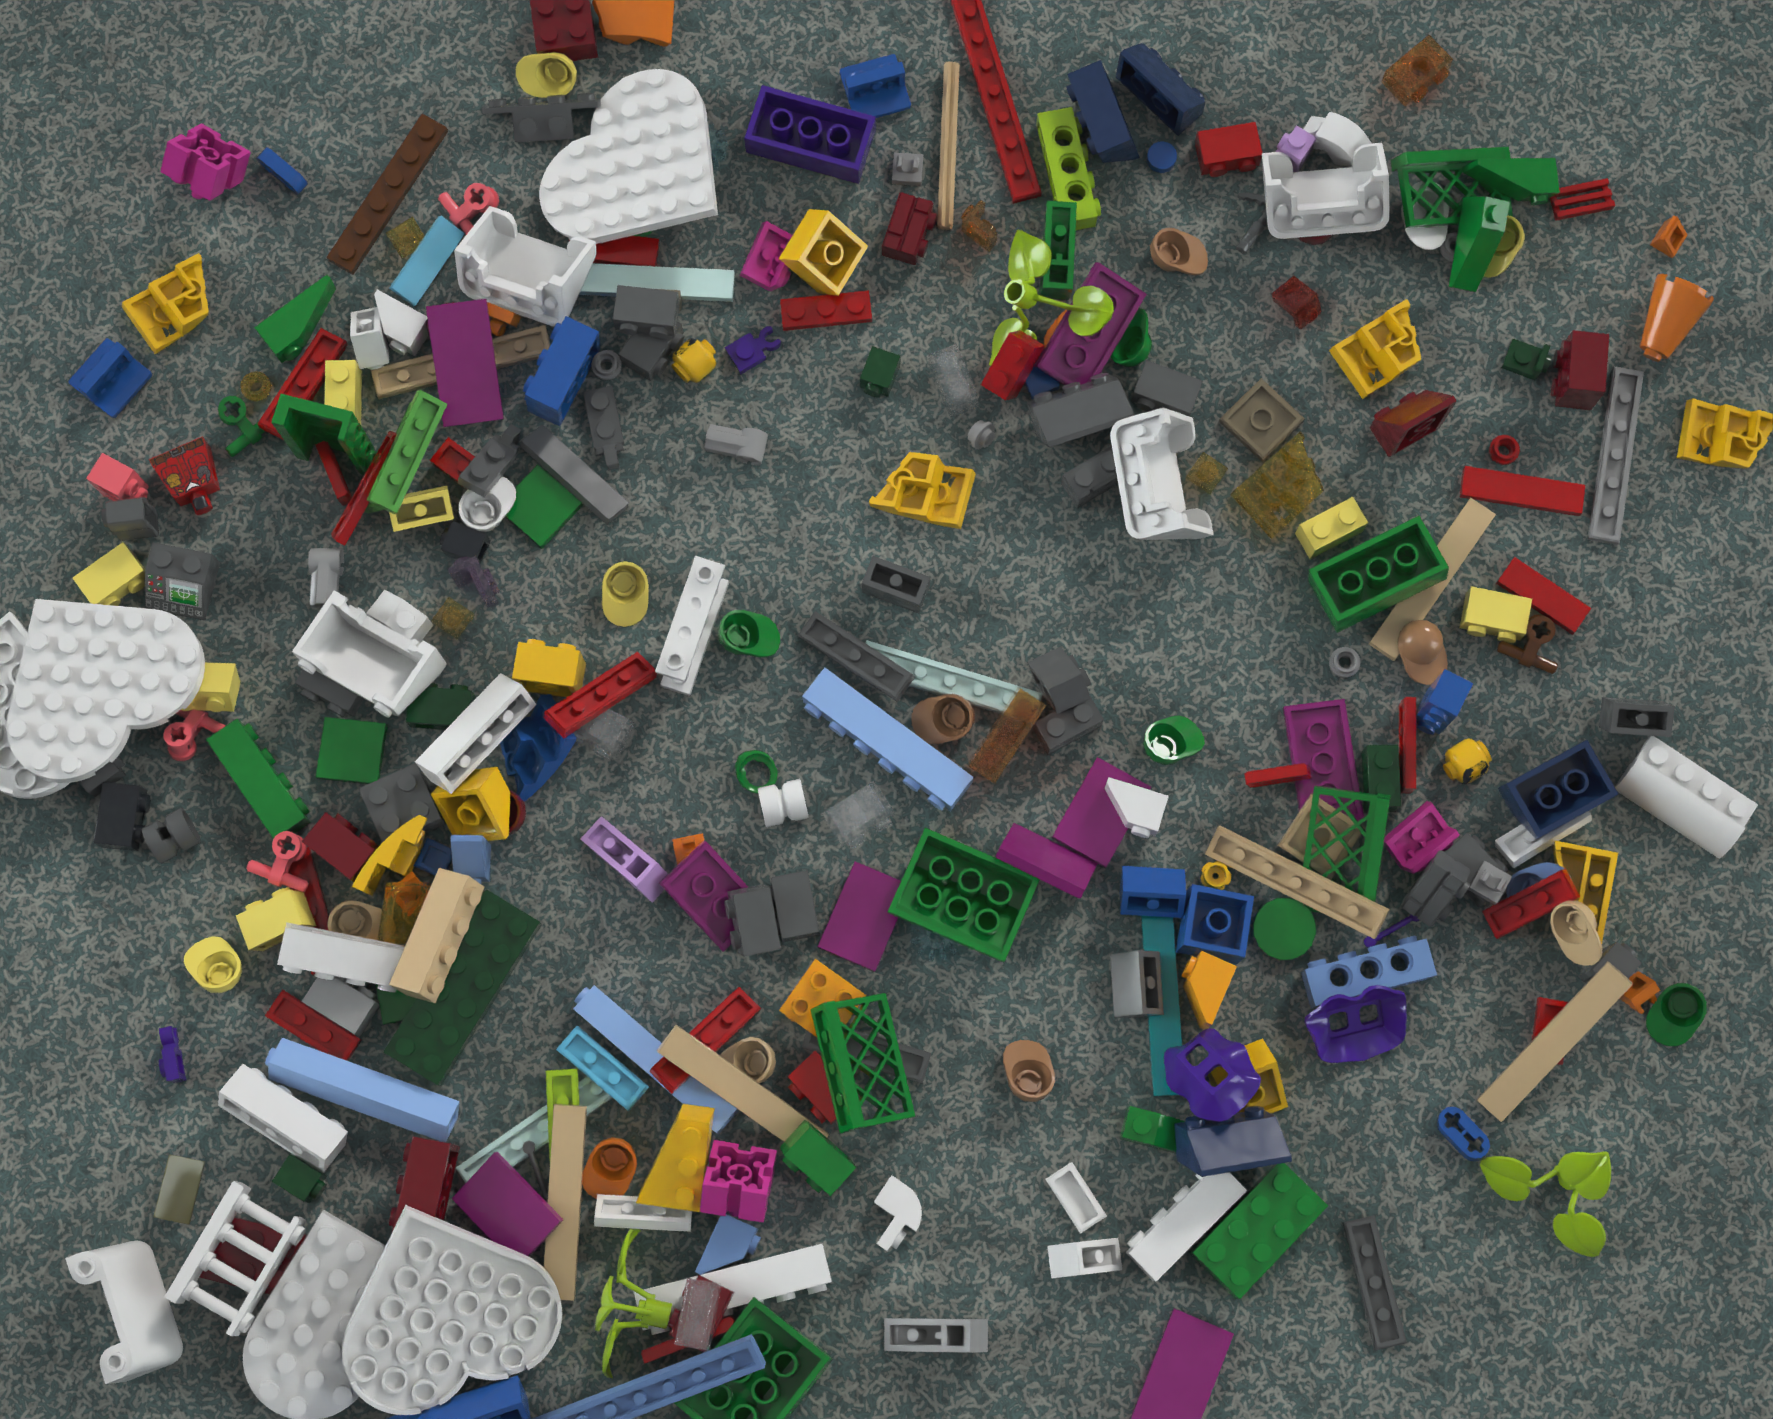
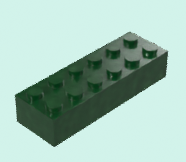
[384,889,542,1086]

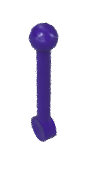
[1364,914,1420,948]

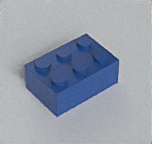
[523,316,600,426]

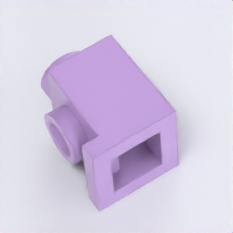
[1276,125,1317,172]

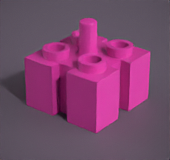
[160,123,251,201]
[700,1140,777,1223]

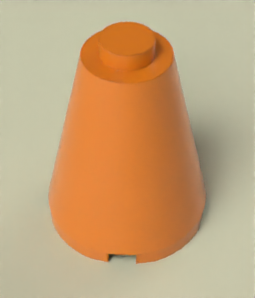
[1640,274,1714,362]

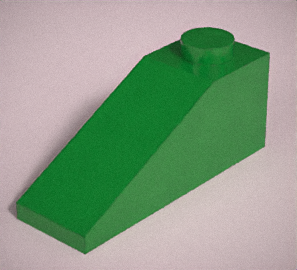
[1462,158,1560,205]
[1449,196,1510,292]
[1039,200,1077,300]
[254,274,336,363]
[1120,1106,1185,1154]

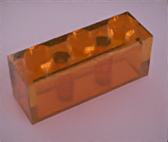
[967,687,1047,784]

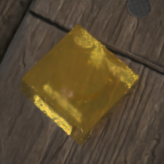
[386,217,424,259]
[1186,452,1228,495]
[431,597,475,640]

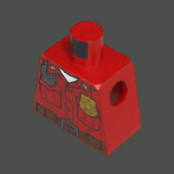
[149,436,220,515]

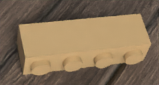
[389,868,484,1004]

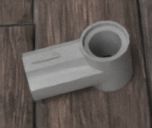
[704,424,768,466]
[308,548,344,609]

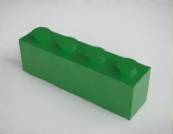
[206,719,311,839]

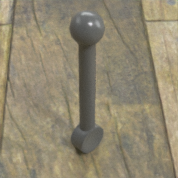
[522,1141,548,1203]

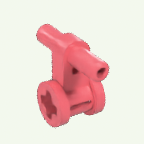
[438,183,499,235]
[163,710,226,761]
[246,831,308,892]

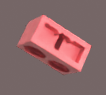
[86,453,149,501]

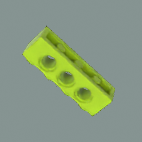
[1036,107,1101,230]

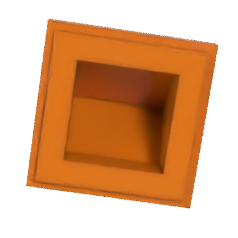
[1650,216,1687,258]

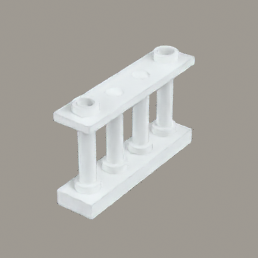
[655,556,729,696]
[164,1181,306,1336]

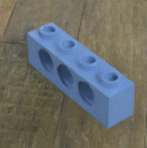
[1301,936,1437,1009]

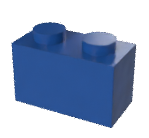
[1120,866,1186,918]

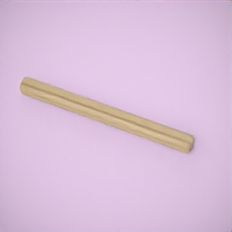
[937,62,960,230]

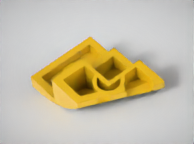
[122,253,209,354]
[1329,299,1422,399]
[1677,398,1773,469]
[869,452,976,529]
[352,815,427,896]

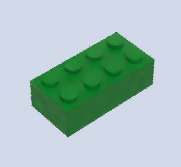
[1308,516,1449,633]
[1189,1163,1328,1299]

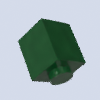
[860,346,901,398]
[272,1154,327,1203]

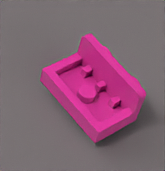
[740,221,793,292]
[1384,801,1460,874]

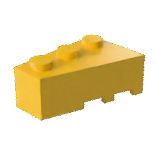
[1552,841,1618,944]
[636,1104,715,1212]

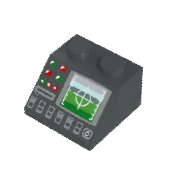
[145,542,220,620]

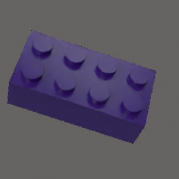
[744,85,876,184]

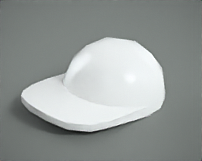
[459,476,516,532]

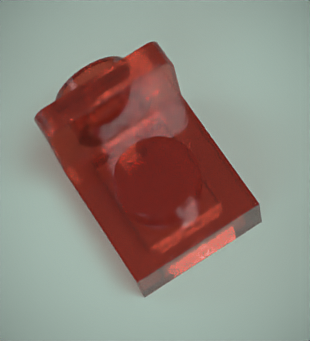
[1271,276,1322,329]

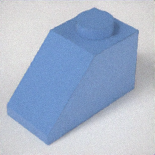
[451,835,491,884]
[695,1214,761,1275]

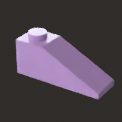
[581,816,668,903]

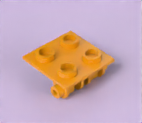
[779,959,866,1037]

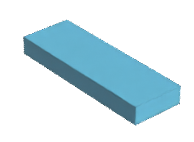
[389,215,465,306]
[556,1026,649,1111]

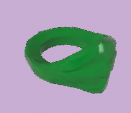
[735,750,778,793]

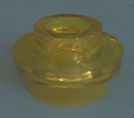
[240,371,271,401]

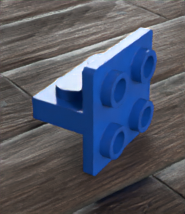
[840,54,911,118]
[69,338,152,418]

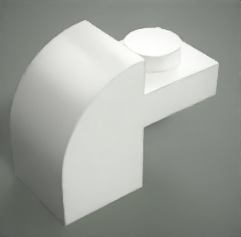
[1303,112,1372,167]
[874,1175,922,1251]

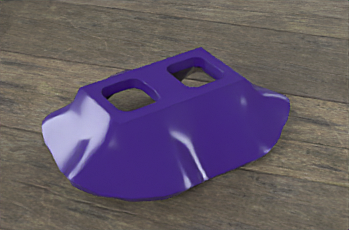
[1304,985,1407,1063]
[1164,1028,1261,1122]

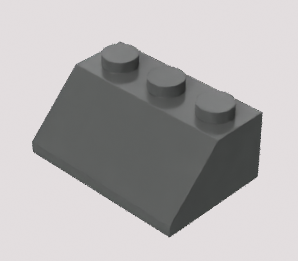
[1027,373,1134,447]

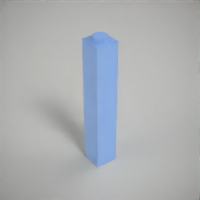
[573,985,739,1135]
[265,1038,459,1142]

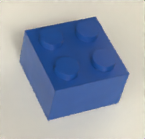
[1176,884,1254,964]

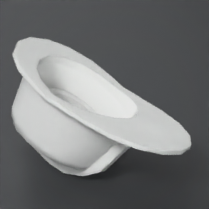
[1401,181,1449,250]

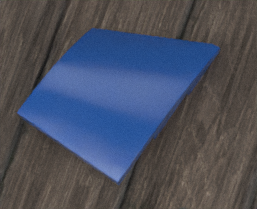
[500,694,577,801]

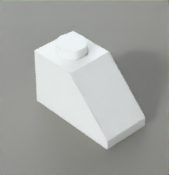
[374,289,428,356]
[350,307,389,370]
[366,590,433,642]
[1105,777,1169,838]
[1048,1238,1122,1278]

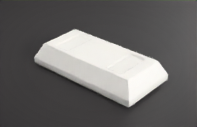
[1045,1162,1107,1234]

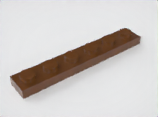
[326,114,448,275]

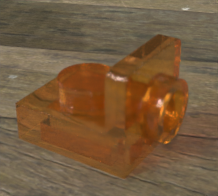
[961,200,998,252]

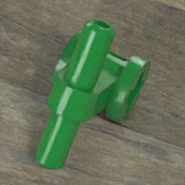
[218,396,266,457]

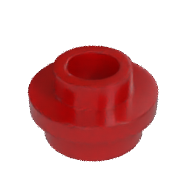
[1489,435,1520,465]

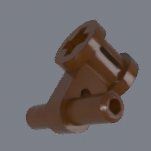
[1497,614,1558,674]

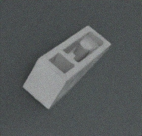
[884,1318,988,1353]

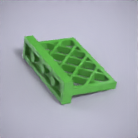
[364,390,447,514]

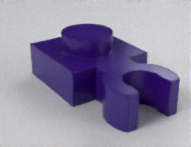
[724,326,781,375]
[159,1026,186,1083]

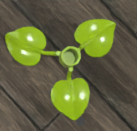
[989,230,1114,366]
[1480,1151,1611,1257]
[595,1229,672,1378]

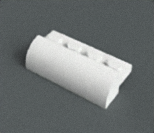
[1615,736,1758,859]

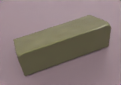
[153,1154,205,1225]

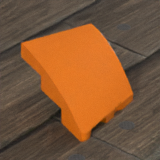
[592,0,674,47]

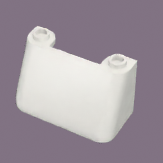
[1262,143,1389,239]
[454,206,596,327]
[1110,408,1213,540]
[292,591,447,718]
[65,1241,183,1384]

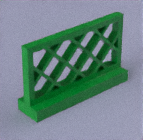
[1390,147,1513,228]
[1303,786,1391,913]
[810,993,915,1134]

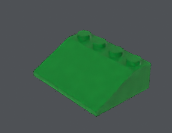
[887,828,1040,963]
[674,1297,833,1419]

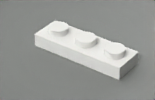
[1495,811,1592,868]
[594,1194,693,1232]

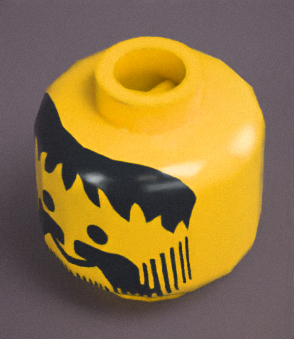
[671,338,716,383]
[1443,738,1492,784]

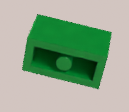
[780,1119,857,1196]

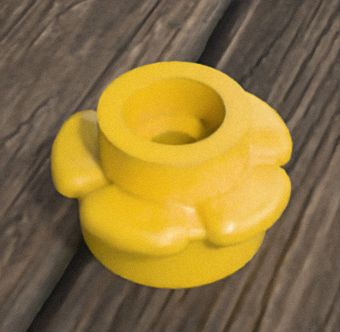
[1200,861,1231,890]

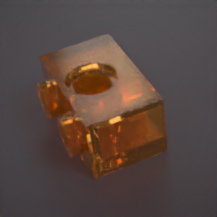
[1381,35,1453,107]

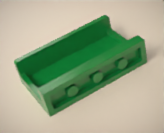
[271,394,377,475]

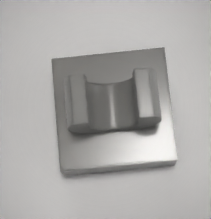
[892,152,924,186]
[1468,861,1512,905]

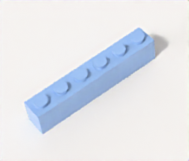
[802,667,973,811]

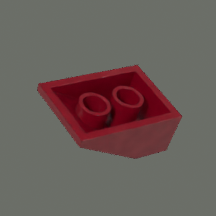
[1370,390,1457,457]

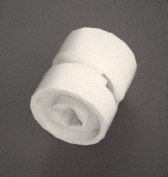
[758,779,809,827]

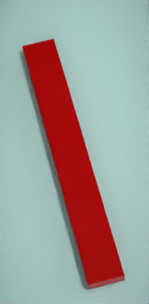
[950,0,1042,204]

